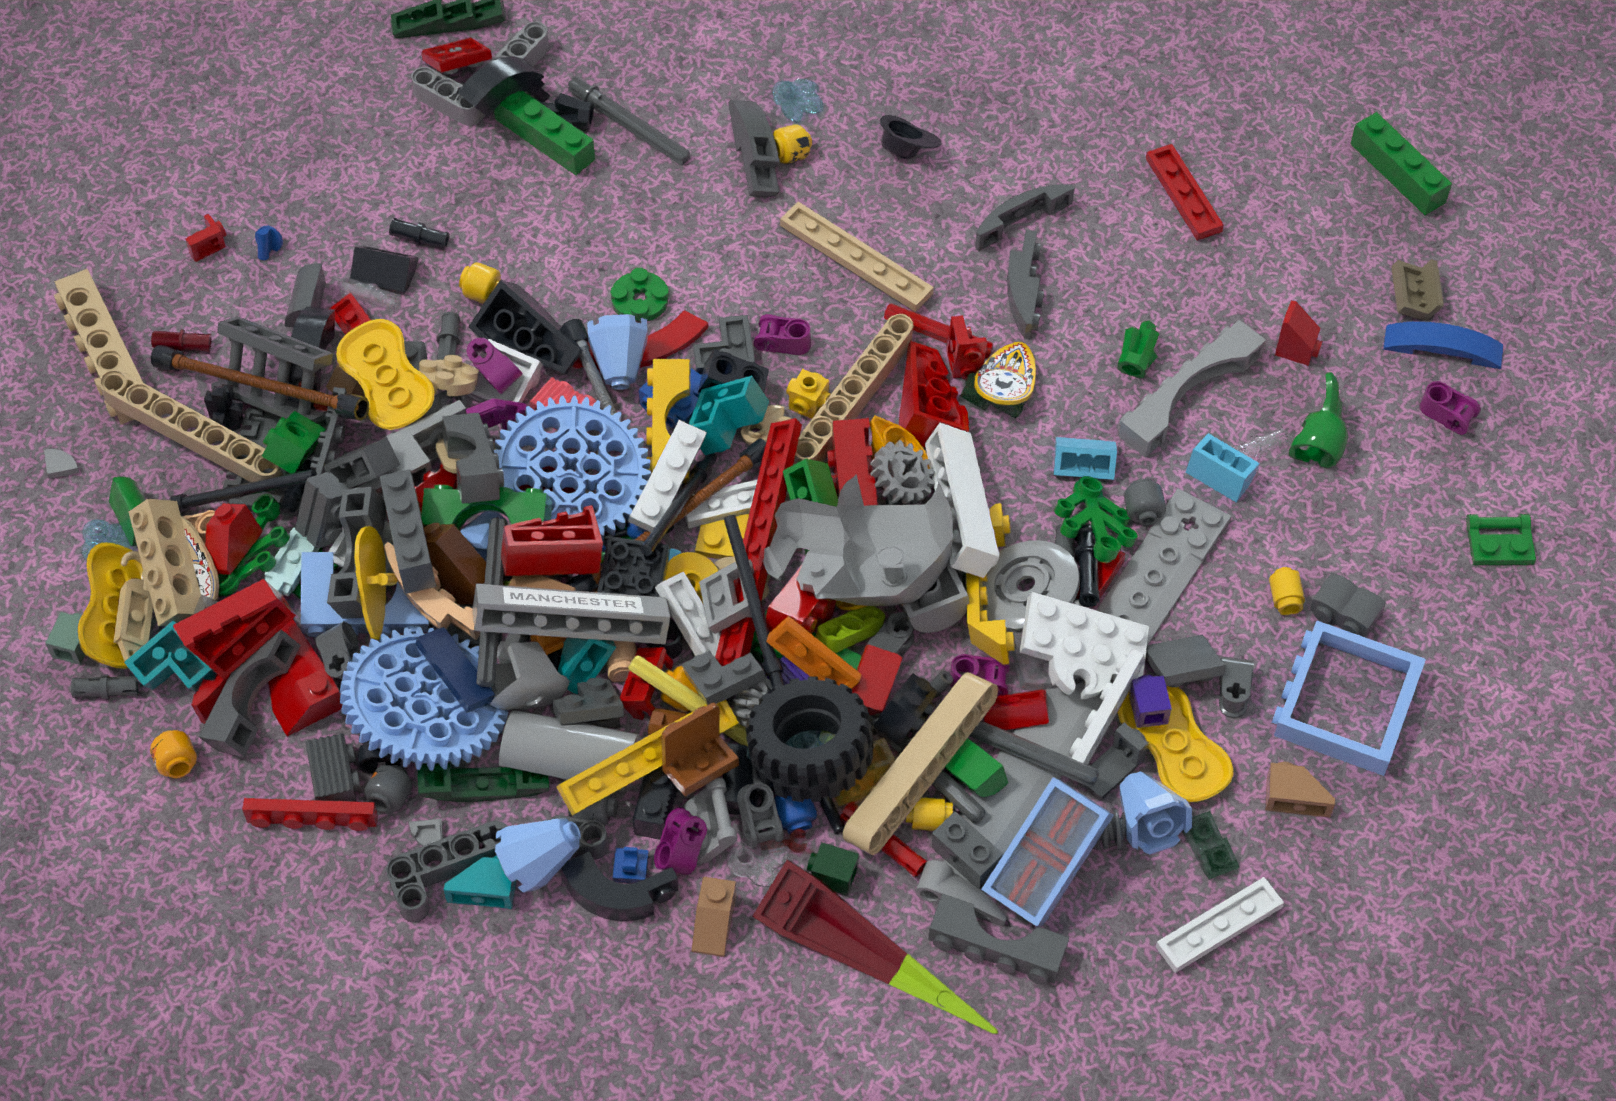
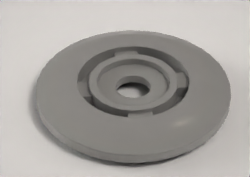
[982,540,1080,632]

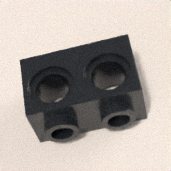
[698,349,769,393]

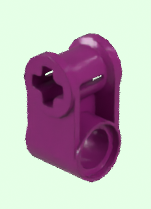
[753,314,811,355]
[466,338,523,395]
[1419,381,1481,435]
[950,654,1010,696]
[654,808,707,875]

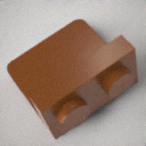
[661,703,739,796]

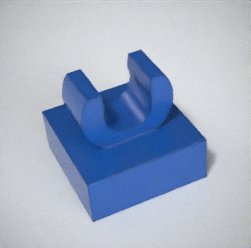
[612,847,649,883]

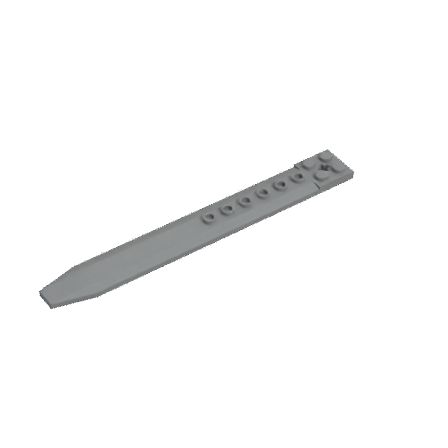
[943,488,1231,882]

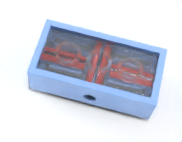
[981,777,1114,927]

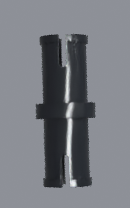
[389,218,450,250]

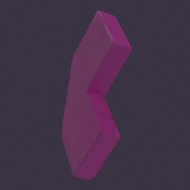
[465,398,527,430]

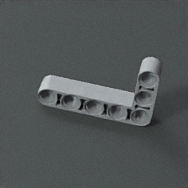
[411,21,549,126]

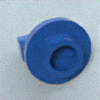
[255,225,283,260]

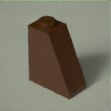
[424,523,505,605]

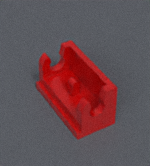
[620,647,674,720]

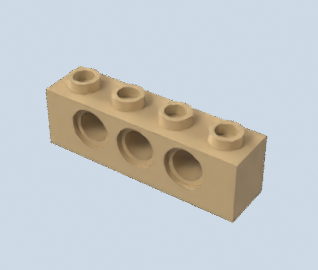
[129,499,201,626]

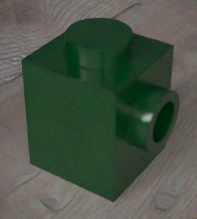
[807,842,859,896]

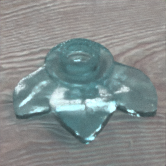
[772,79,824,123]
[81,519,130,562]

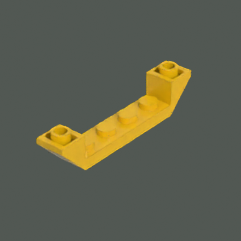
[966,503,1015,665]

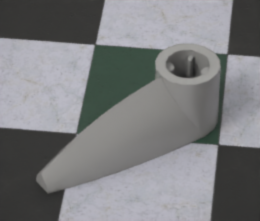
[915,860,1007,926]

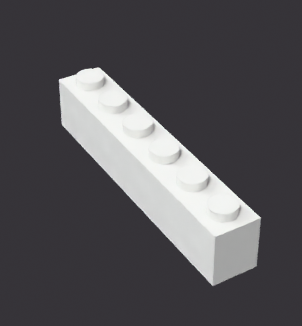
[925,423,999,578]

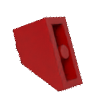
[1275,300,1323,366]
[205,503,263,575]

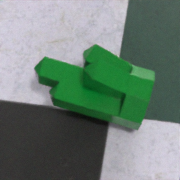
[1117,320,1159,379]

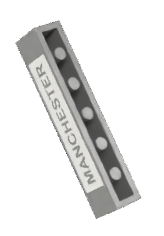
[472,584,670,644]

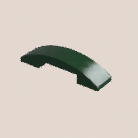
[417,763,549,803]

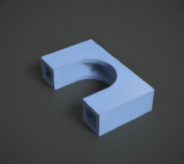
[301,552,428,638]

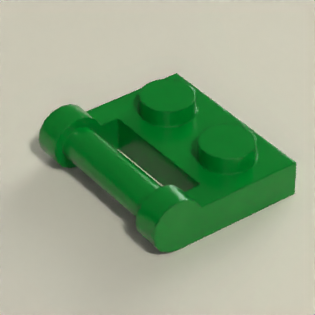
[1466,514,1536,565]

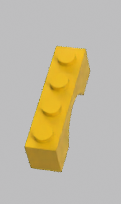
[646,359,691,483]

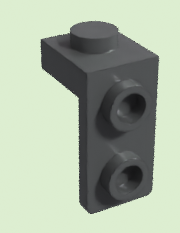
[1081,722,1148,800]

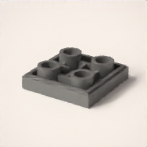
[1145,634,1225,687]

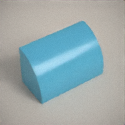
[1185,433,1260,503]
[1054,437,1117,480]

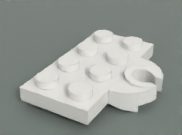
[1019,592,1149,699]

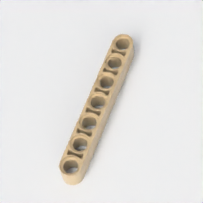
[793,314,913,465]
[99,370,283,482]
[843,672,998,855]

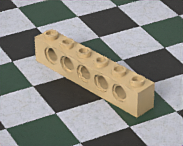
[53,269,145,425]

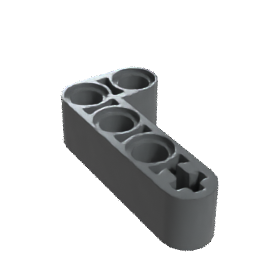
[386,821,508,923]

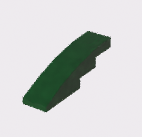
[391,0,506,38]

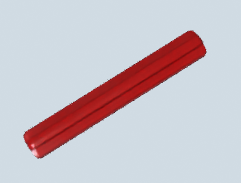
[884,303,993,359]

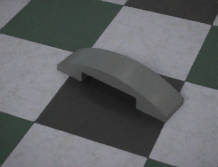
[975,184,1075,251]

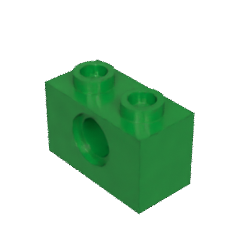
[262,411,326,474]

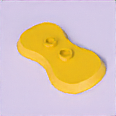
[336,319,435,430]
[78,542,143,669]
[1118,686,1233,802]

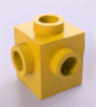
[786,369,831,419]

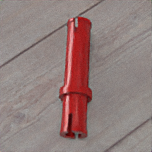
[840,801,927,878]

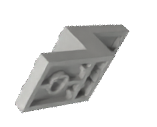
[351,400,466,520]

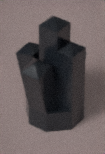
[540,93,594,130]
[204,384,244,431]

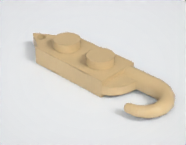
[114,551,153,661]

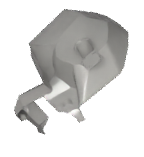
[763,474,953,606]

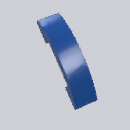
[1383,322,1503,369]

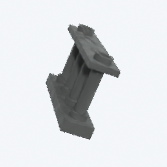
[211,316,333,423]

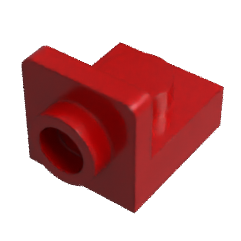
[185,213,227,262]

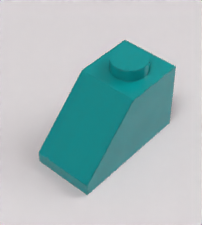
[558,637,617,694]
[443,856,517,909]

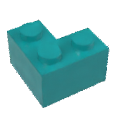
[689,376,769,455]
[124,621,216,692]

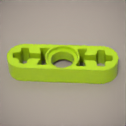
[815,606,885,653]

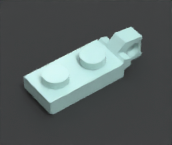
[264,528,319,596]

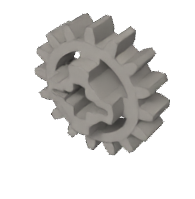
[870,440,935,505]

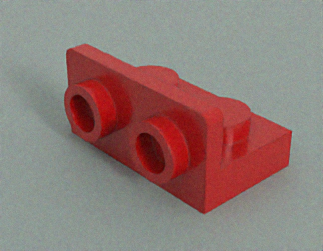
[946,315,988,380]

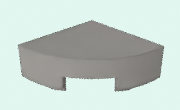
[44,449,80,479]
[409,819,443,846]

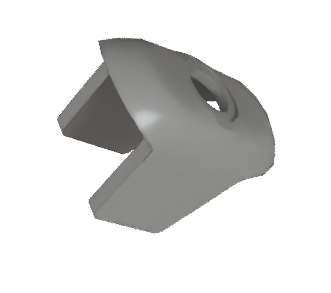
[490,642,570,710]

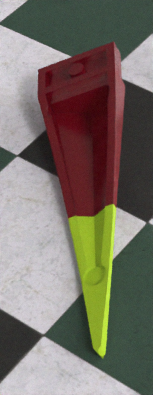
[752,860,998,1034]

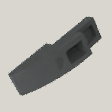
[728,99,779,197]
[1007,230,1044,340]

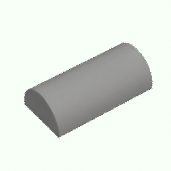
[901,560,969,633]
[499,710,641,791]

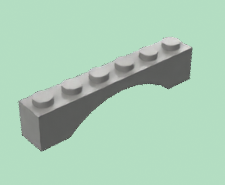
[1119,320,1266,458]

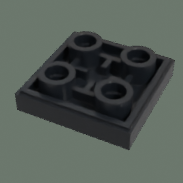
[597,536,671,597]

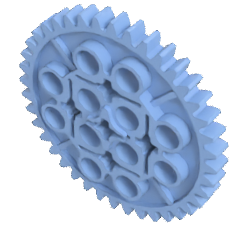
[494,396,651,541]
[340,627,508,770]

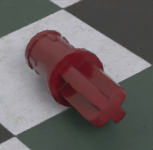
[151,329,212,353]

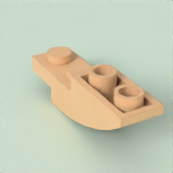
[384,542,481,640]

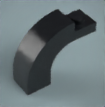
[458,56,550,118]
[288,307,335,410]
[560,851,679,921]

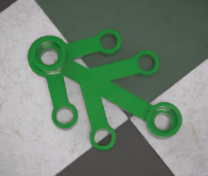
[1054,476,1138,563]
[218,494,290,597]

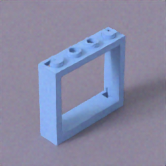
[1272,621,1426,776]

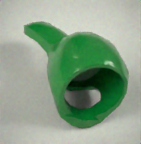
[1289,372,1348,468]

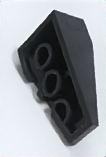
[468,280,583,374]

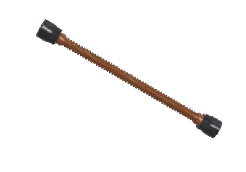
[151,345,369,421]
[565,438,766,592]

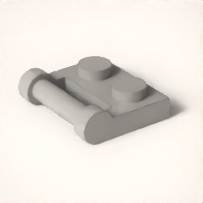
[699,559,754,634]
[682,778,738,864]

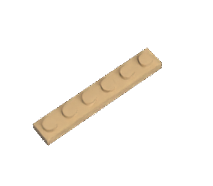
[780,202,934,312]

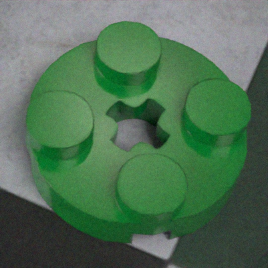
[610,268,669,321]

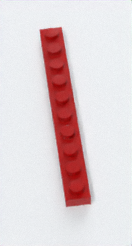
[715,418,802,667]

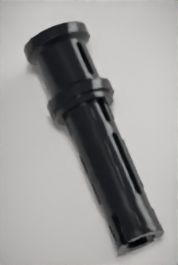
[1075,524,1100,607]

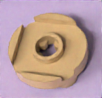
[419,355,479,396]

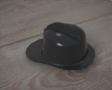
[880,115,942,159]

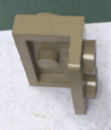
[1391,259,1444,320]

